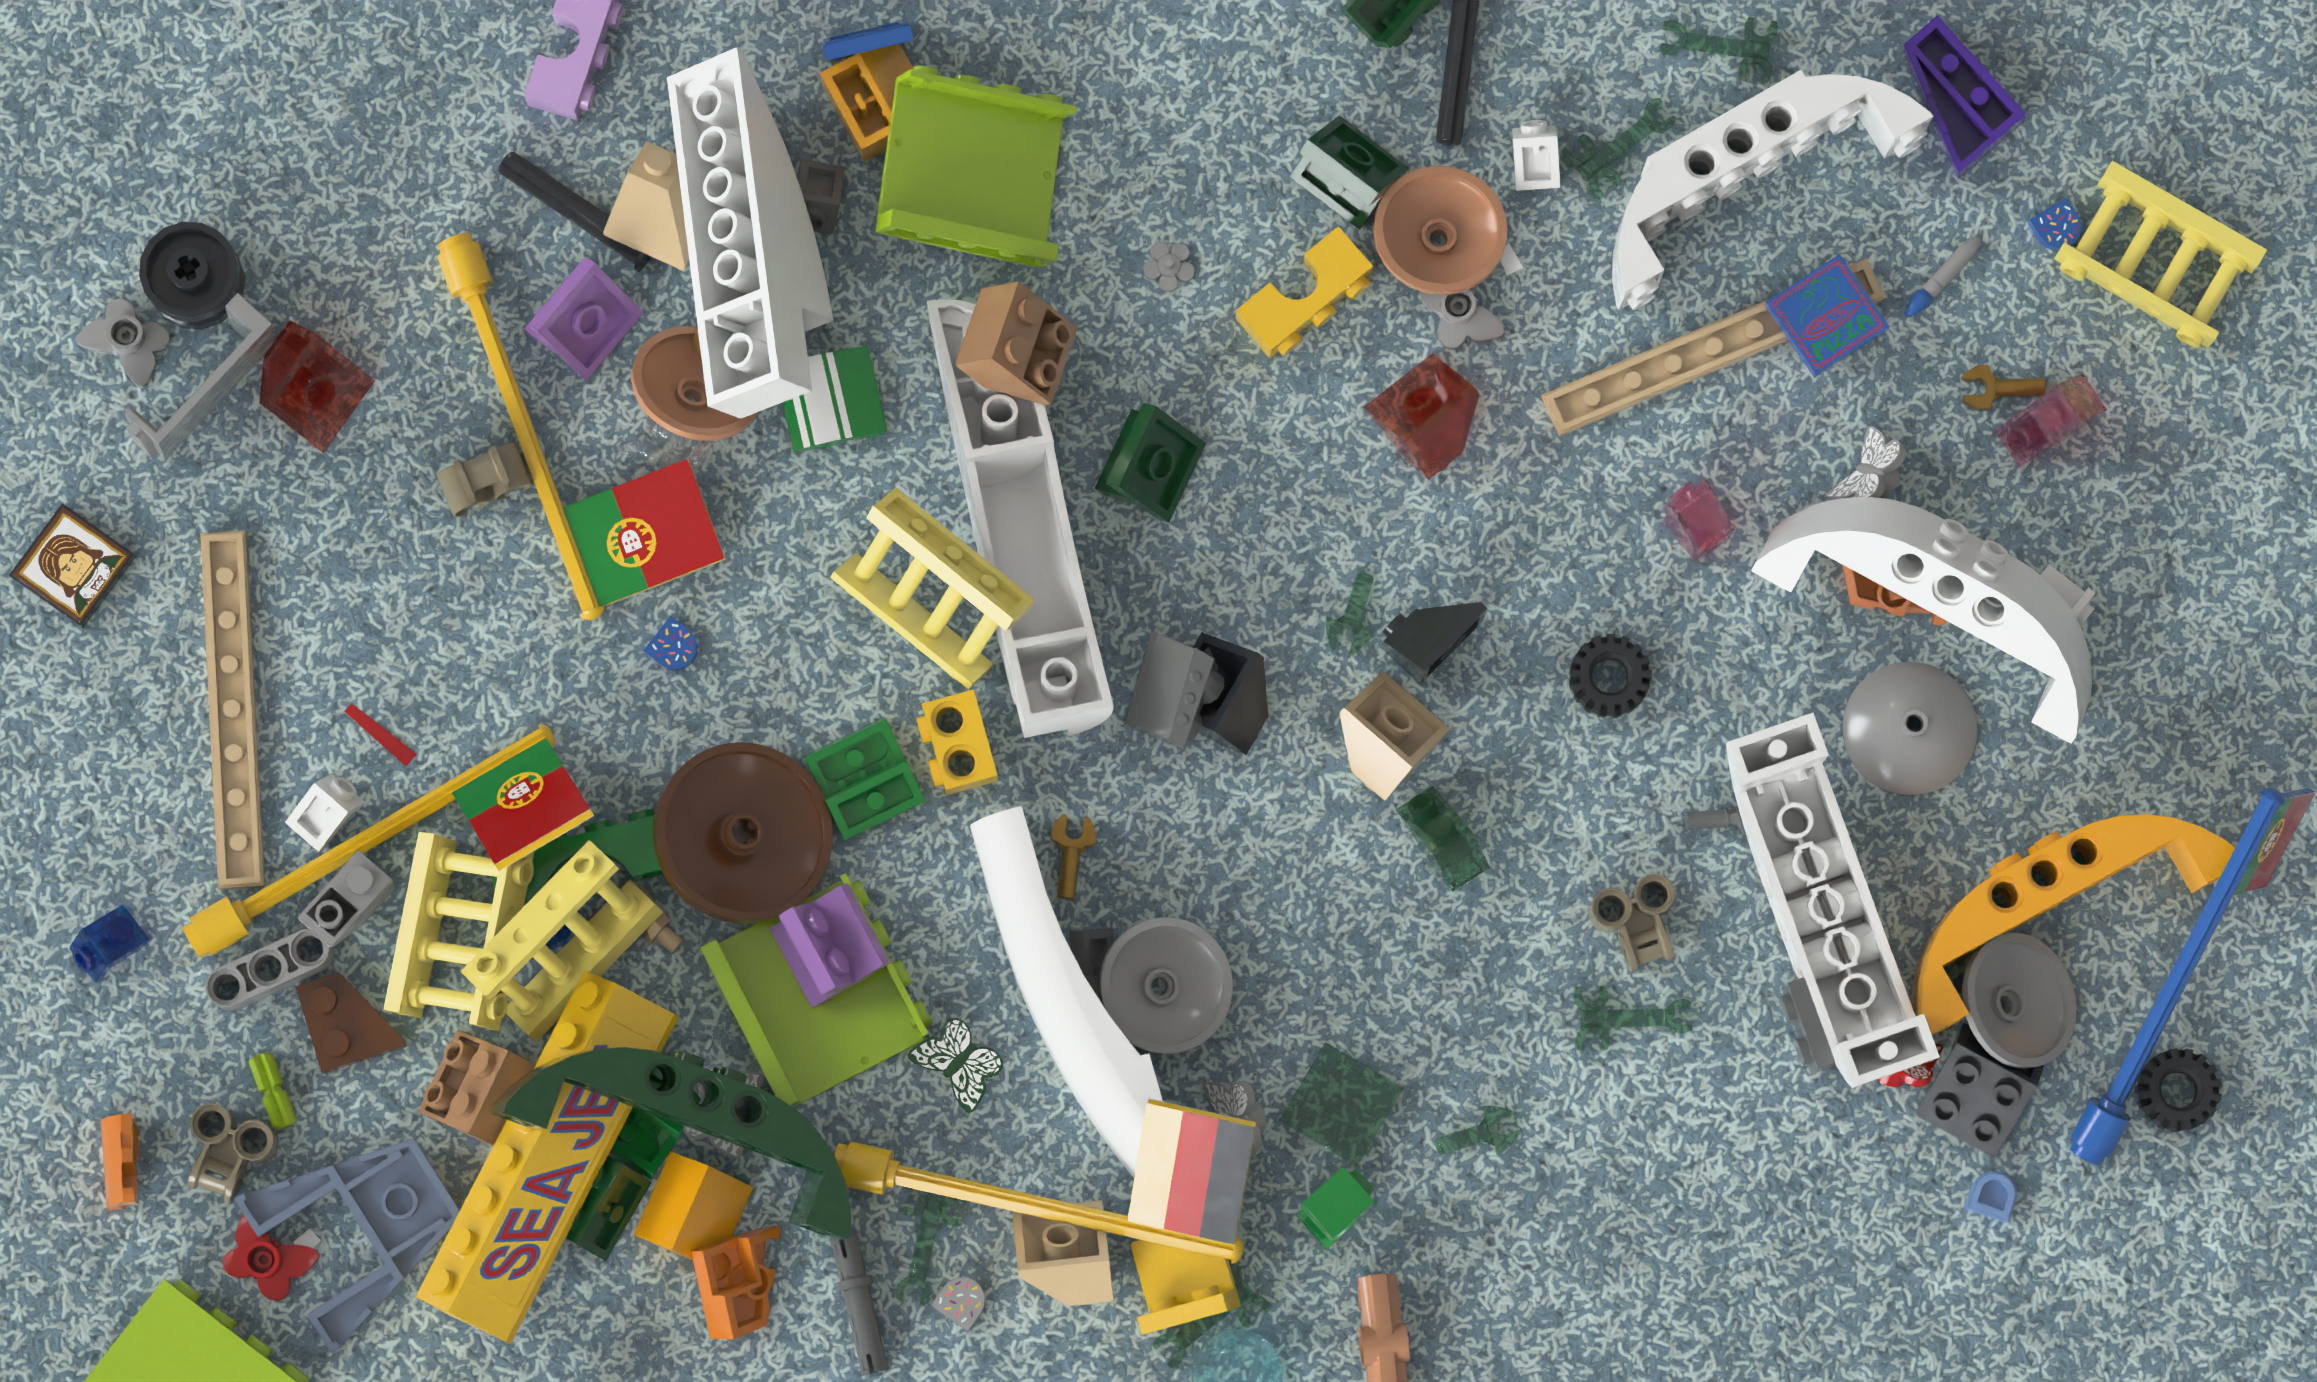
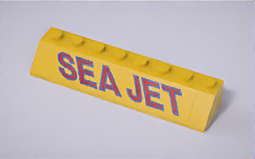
[415,970,679,1344]

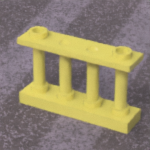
[2054,161,2267,348]
[830,487,1035,690]
[383,832,534,1031]
[460,840,663,1042]

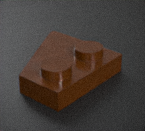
[295,972,407,1073]

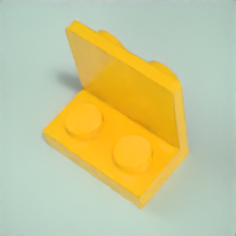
[1131,1240,1241,1335]

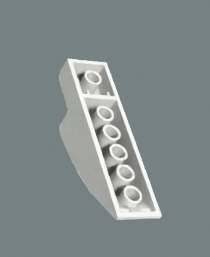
[667,47,834,419]

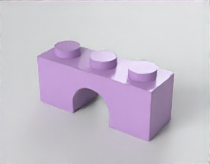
[524,0,624,121]

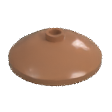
[1374,166,1508,295]
[631,326,759,441]

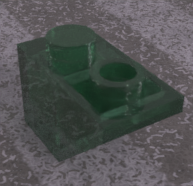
[1396,786,1490,892]

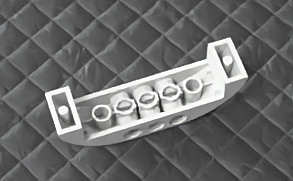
[1751,496,2092,744]
[1726,713,1940,1088]

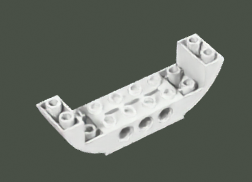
[1612,70,1933,310]

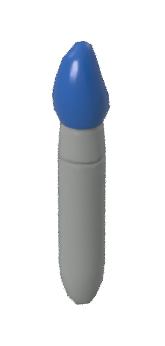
[1905,236,1981,317]

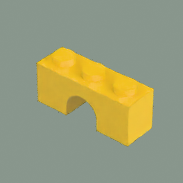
[1235,226,1373,358]

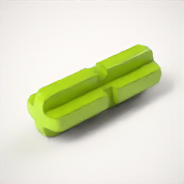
[249,1052,297,1130]

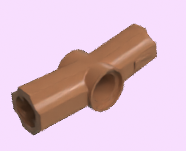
[1357,1273,1410,1382]

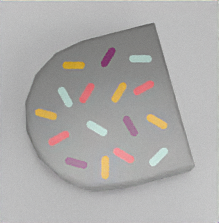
[931,1277,985,1332]

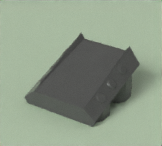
[1123,630,1224,750]

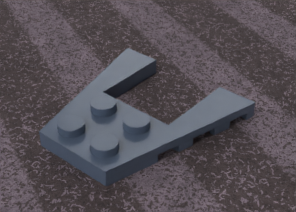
[234,1138,460,1353]

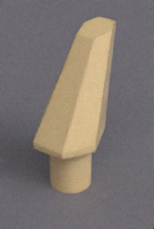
[640,886,684,954]

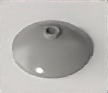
[1842,662,1977,796]
[1099,917,1233,1054]
[1962,933,2076,1069]

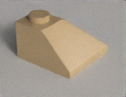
[603,141,690,271]
[1339,671,1451,801]
[1012,1200,1114,1306]

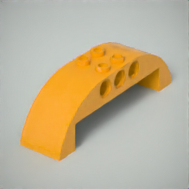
[1911,814,2235,1036]

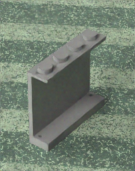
[124,293,276,460]

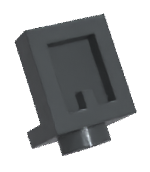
[797,159,845,234]

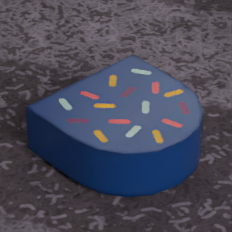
[2028,197,2082,251]
[643,616,698,671]

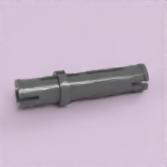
[830,1235,890,1376]

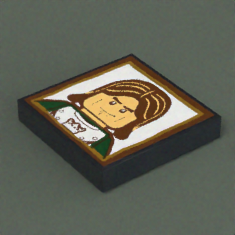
[9,503,137,628]

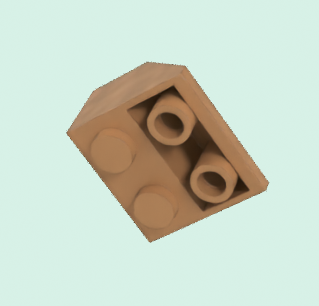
[955,281,1078,405]
[418,1030,536,1147]

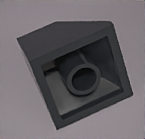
[1381,602,1488,685]
[1193,632,1268,755]

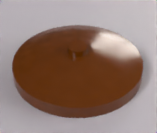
[653,742,833,924]

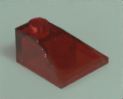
[259,320,375,453]
[1364,353,1480,480]

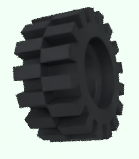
[1569,634,1652,718]
[2135,1048,2222,1132]

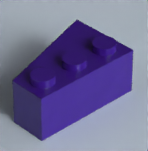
[1903,15,2026,179]

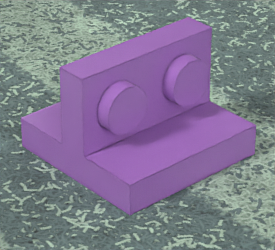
[524,257,644,380]
[770,884,890,1008]

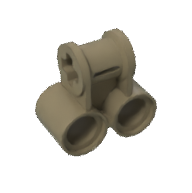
[437,443,532,517]
[1588,874,1675,972]
[188,1103,279,1204]

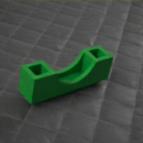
[489,809,663,906]
[1296,1166,1375,1250]

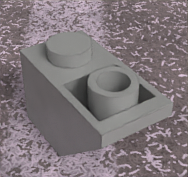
[297,850,395,948]

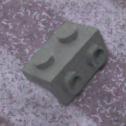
[1779,977,1836,1074]

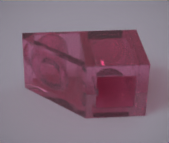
[1995,373,2107,468]
[1663,479,1735,563]

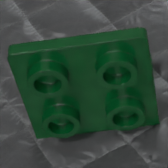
[566,1156,652,1261]

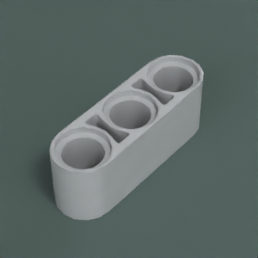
[205,928,335,1011]

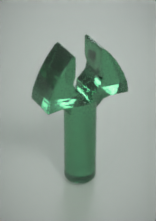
[1325,572,1374,657]
[1435,1106,1522,1155]

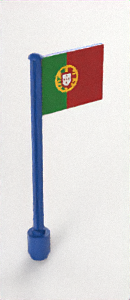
[2070,787,2316,1165]

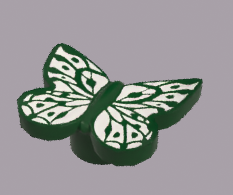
[907,1017,1003,1113]

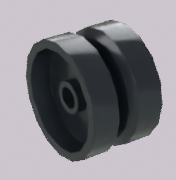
[139,222,245,330]

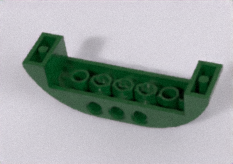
[490,1047,852,1239]

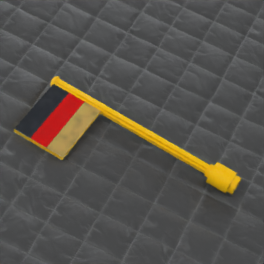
[834,1099,1257,1264]

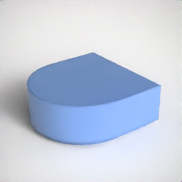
[1964,1171,2017,1223]

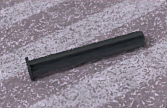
[1436,0,1479,146]
[498,152,651,272]

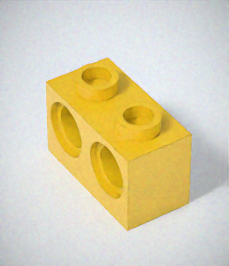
[916,689,998,796]

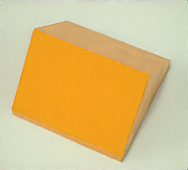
[633,1151,754,1261]

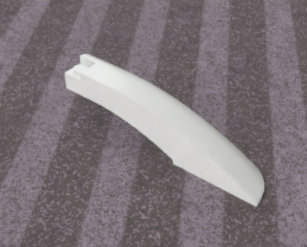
[927,299,1114,738]
[970,805,1163,1178]

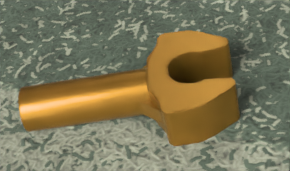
[1961,365,2045,411]
[1051,814,1096,900]

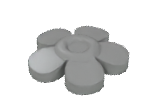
[1143,242,1194,292]

